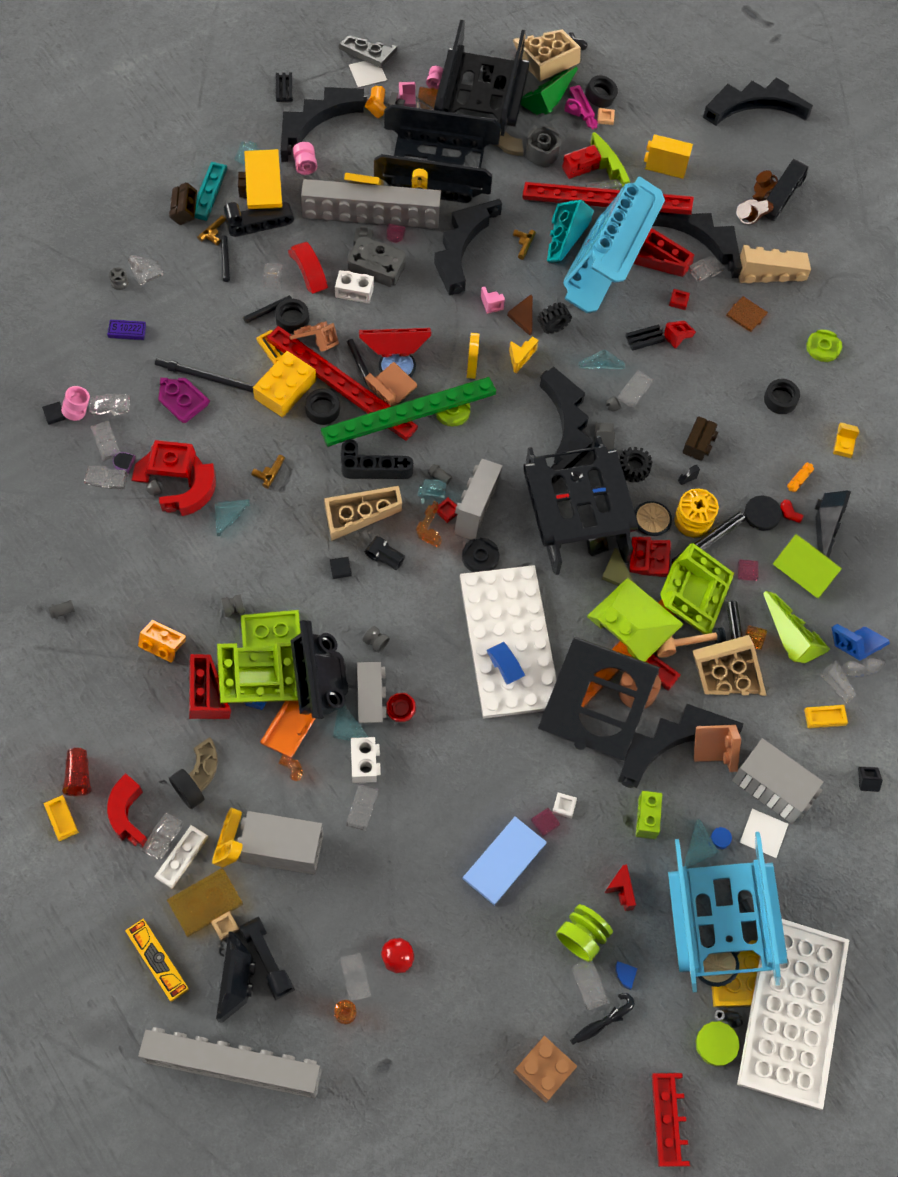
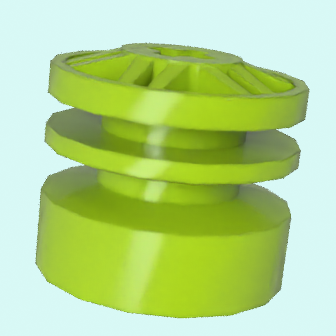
[556,904,613,962]

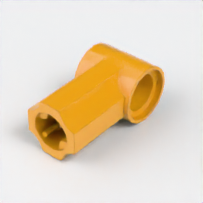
[365,86,387,118]

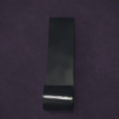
[763,159,809,221]
[224,202,294,237]
[341,439,414,479]

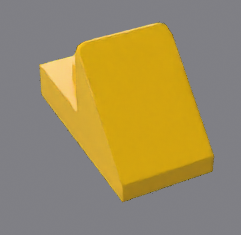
[509,336,538,374]
[833,422,859,458]

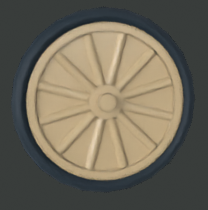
[634,501,672,536]
[698,945,739,987]

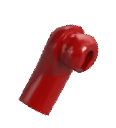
[780,499,803,523]

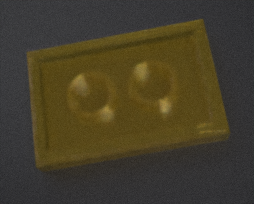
[167,868,243,937]

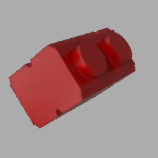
[562,145,601,179]

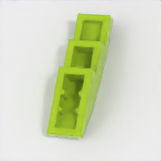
[590,132,630,190]

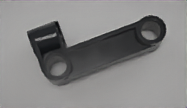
[239,916,295,1001]

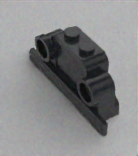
[291,620,348,719]

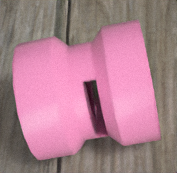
[426,66,443,90]

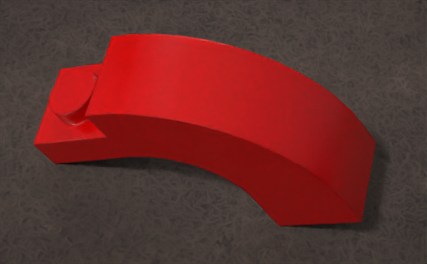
[288,241,328,294]
[159,463,216,516]
[107,773,149,848]

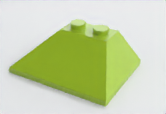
[660,543,734,634]
[587,578,683,662]
[217,642,298,703]

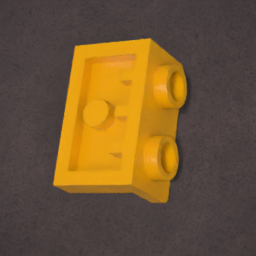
[138,620,186,663]

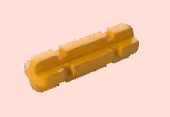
[787,462,814,492]

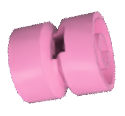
[293,142,317,175]
[61,386,90,421]

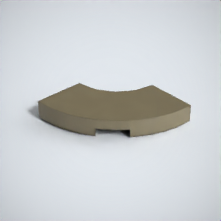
[495,131,523,156]
[189,737,218,792]

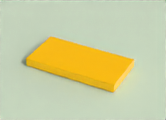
[244,149,282,209]

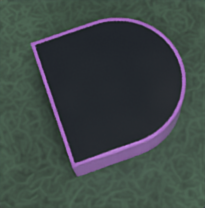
[113,452,135,474]

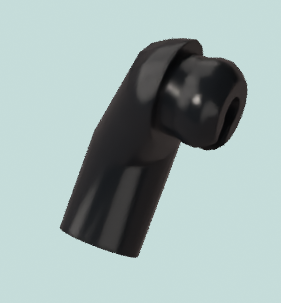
[715,1009,743,1028]

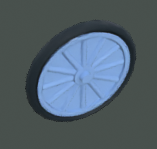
[379,354,416,377]

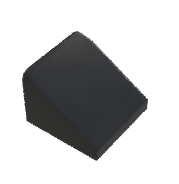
[858,767,883,792]

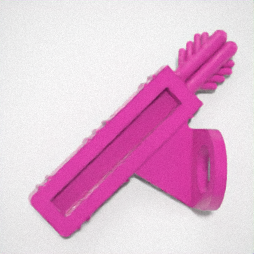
[564,85,598,129]

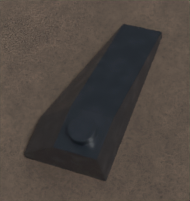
[814,490,851,558]

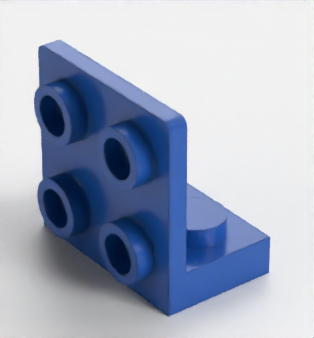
[831,624,890,661]

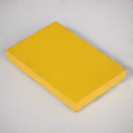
[344,173,384,186]

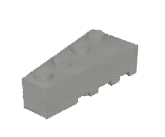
[454,459,503,540]

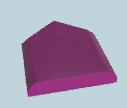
[158,377,210,423]

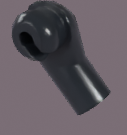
[568,32,588,50]

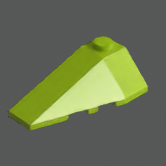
[763,591,830,663]

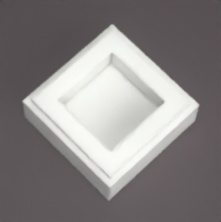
[552,793,577,819]

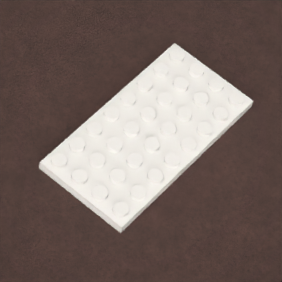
[460,565,557,719]
[737,919,849,1110]

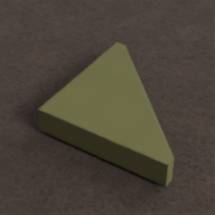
[602,548,634,586]

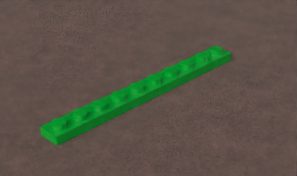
[321,377,496,447]

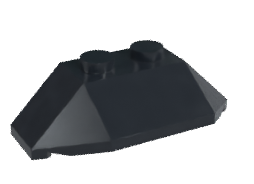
[216,931,256,1023]

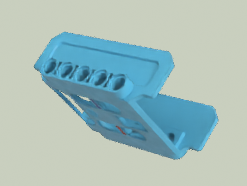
[563,177,665,313]
[668,832,788,992]

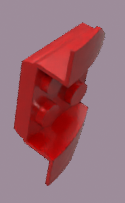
[132,440,203,487]

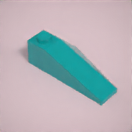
[547,200,594,263]

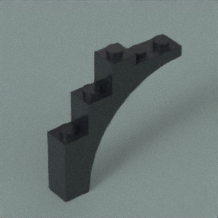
[703,77,813,126]

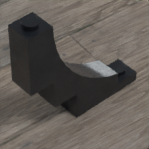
[280,87,367,162]
[434,199,502,295]
[652,212,742,278]
[540,366,593,484]
[618,704,744,788]

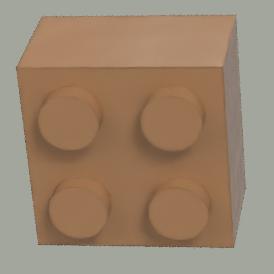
[513,1036,577,1103]

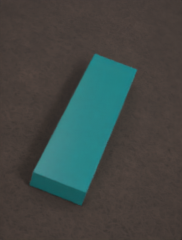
[195,162,228,221]

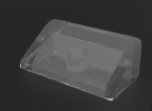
[585,179,623,190]

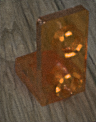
[416,501,442,547]

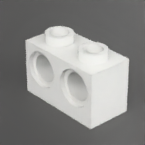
[335,270,374,304]
[351,737,381,783]

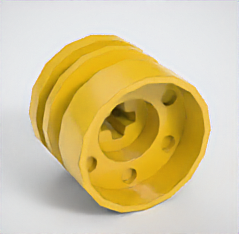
[674,488,719,538]

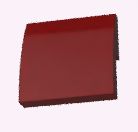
[630,537,671,577]

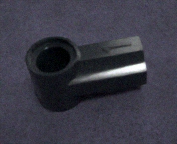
[364,536,405,570]

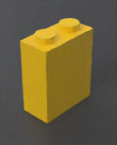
[644,134,693,179]

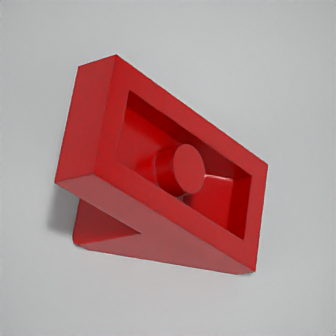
[664,321,696,349]
[605,864,636,911]

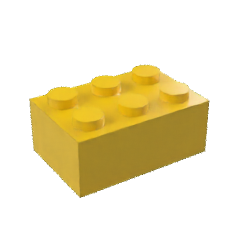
[253,351,316,418]

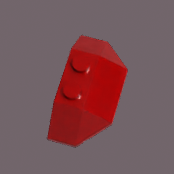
[359,328,431,357]

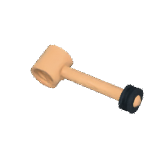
[656,627,726,658]

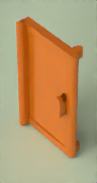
[260,701,316,759]

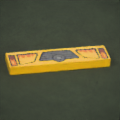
[125,918,189,1002]

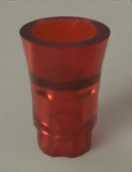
[62,748,92,796]

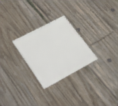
[349,61,387,87]
[740,809,788,858]

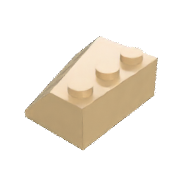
[513,29,581,82]
[692,635,766,696]

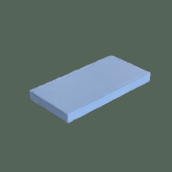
[463,817,547,906]

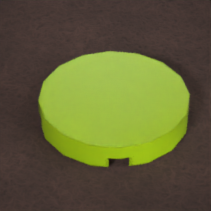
[806,330,842,362]
[435,403,470,426]
[695,1021,740,1066]

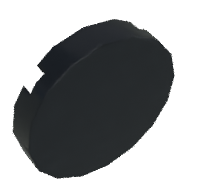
[744,495,782,531]
[462,538,500,572]

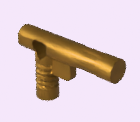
[197,215,225,245]
[513,229,536,260]
[251,455,285,489]

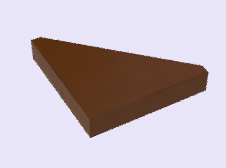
[507,295,533,335]

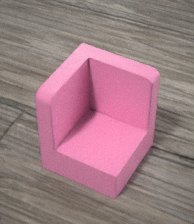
[399,82,416,108]
[481,287,505,314]

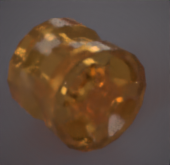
[334,1000,356,1025]

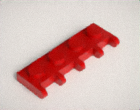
[652,1073,690,1167]

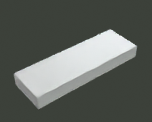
[154,825,209,889]

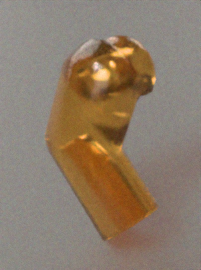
[279,755,304,781]

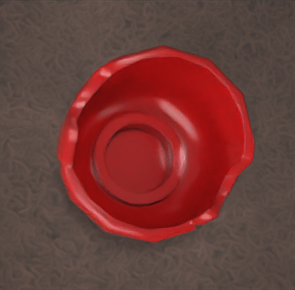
[386,693,416,722]
[381,938,414,973]

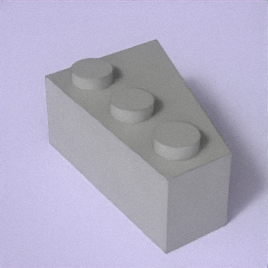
[357,662,386,723]

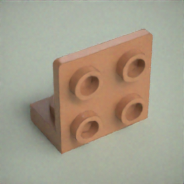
[289,321,339,352]
[365,362,418,407]
[693,725,741,772]

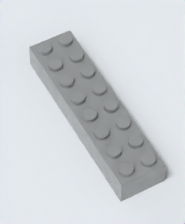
[301,179,441,229]
[138,1027,321,1099]

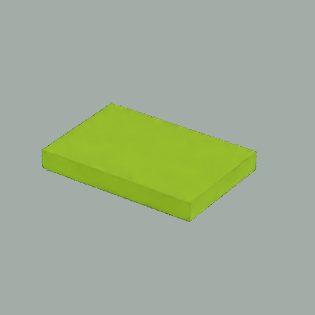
[773,534,842,598]
[241,610,301,648]

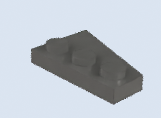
[339,35,397,68]

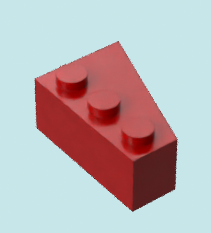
[633,228,694,277]
[189,654,231,719]

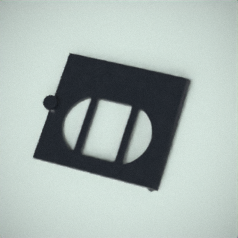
[538,636,660,761]

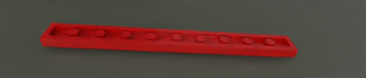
[522,182,694,215]
[267,326,418,441]

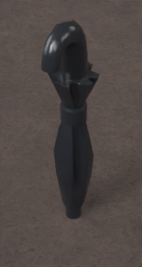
[570,993,635,1045]

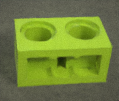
[636,791,662,839]

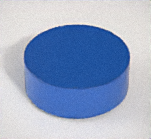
[710,827,732,849]

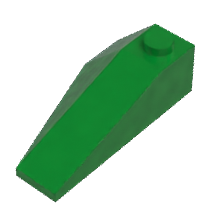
[521,66,578,115]

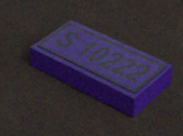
[107,320,146,340]

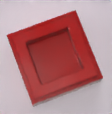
[669,289,690,310]
[435,497,458,523]

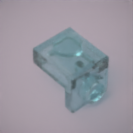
[234,141,260,165]
[418,479,446,504]

